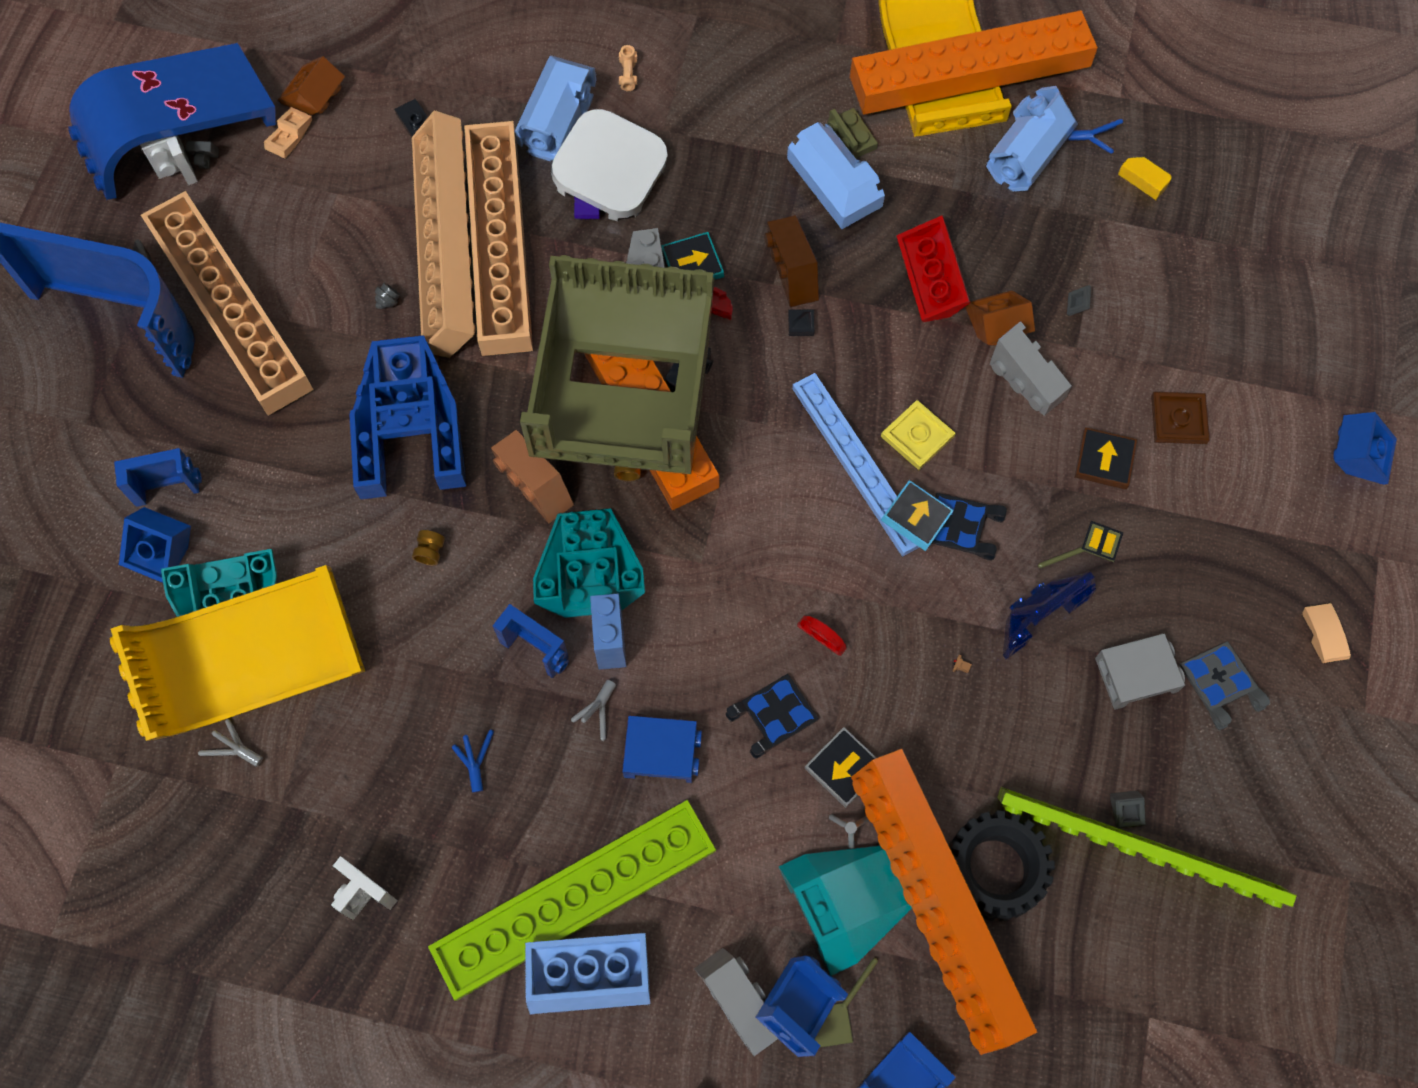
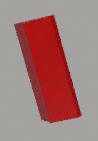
[896,215,970,322]

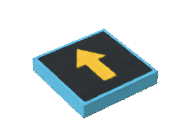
[881,480,954,551]

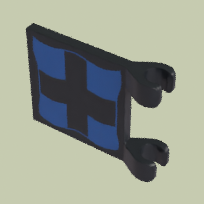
[931,492,1007,561]
[726,674,819,759]

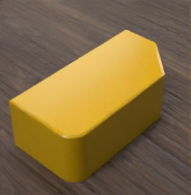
[1118,157,1172,200]

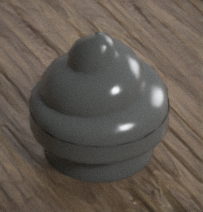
[375,282,400,309]

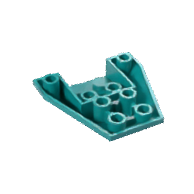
[533,509,645,618]
[161,549,277,617]
[778,846,912,976]

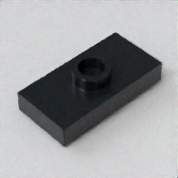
[394,99,428,138]

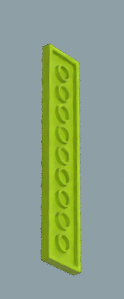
[998,787,1296,908]
[428,800,716,1001]

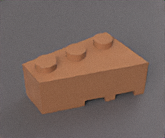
[491,430,574,523]

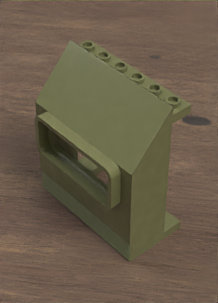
[520,255,714,474]

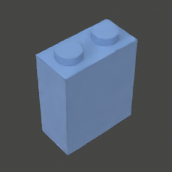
[590,593,626,670]

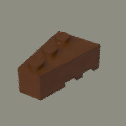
[764,215,819,307]

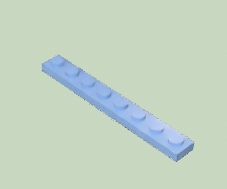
[792,373,919,557]

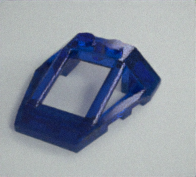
[1003,570,1096,660]

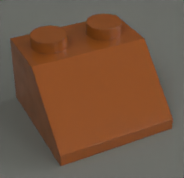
[277,56,345,116]
[965,290,1035,345]

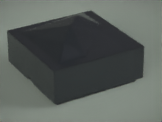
[788,309,815,336]

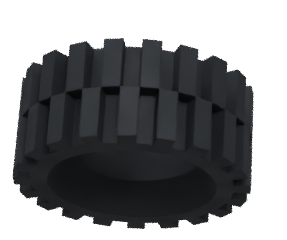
[949,811,1055,921]

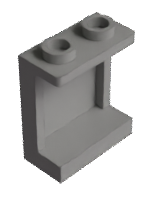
[1095,633,1185,710]

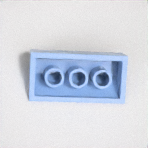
[525,933,650,1014]

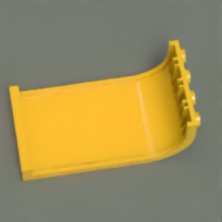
[878,0,1011,137]
[110,565,366,741]

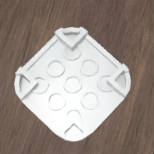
[552,109,667,221]

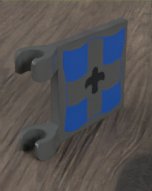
[1179,641,1270,730]

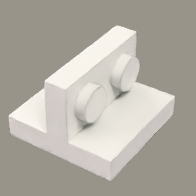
[140,135,198,185]
[331,856,398,920]

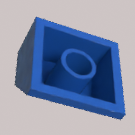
[1334,412,1397,485]
[119,507,191,583]

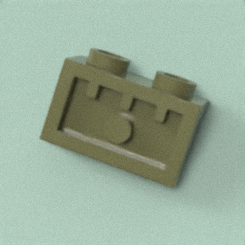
[827,108,878,158]

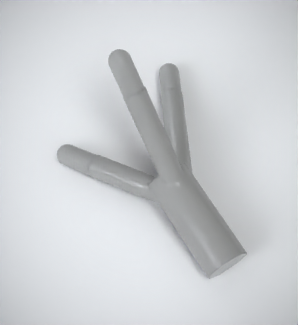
[571,680,616,741]
[198,719,263,767]
[829,814,869,849]

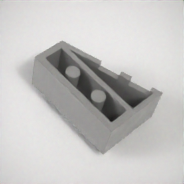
[626,228,665,268]
[990,321,1072,416]
[694,948,778,1056]

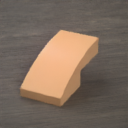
[264,107,312,158]
[1302,603,1351,663]

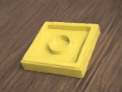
[881,400,956,470]

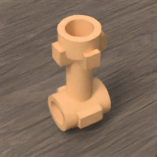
[619,45,637,91]

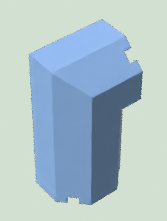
[515,55,596,161]
[986,86,1078,192]
[787,122,885,229]

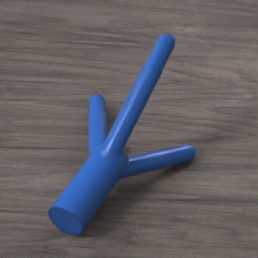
[1069,119,1123,154]
[452,730,494,793]

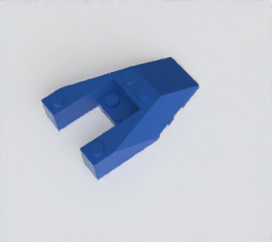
[349,335,466,500]

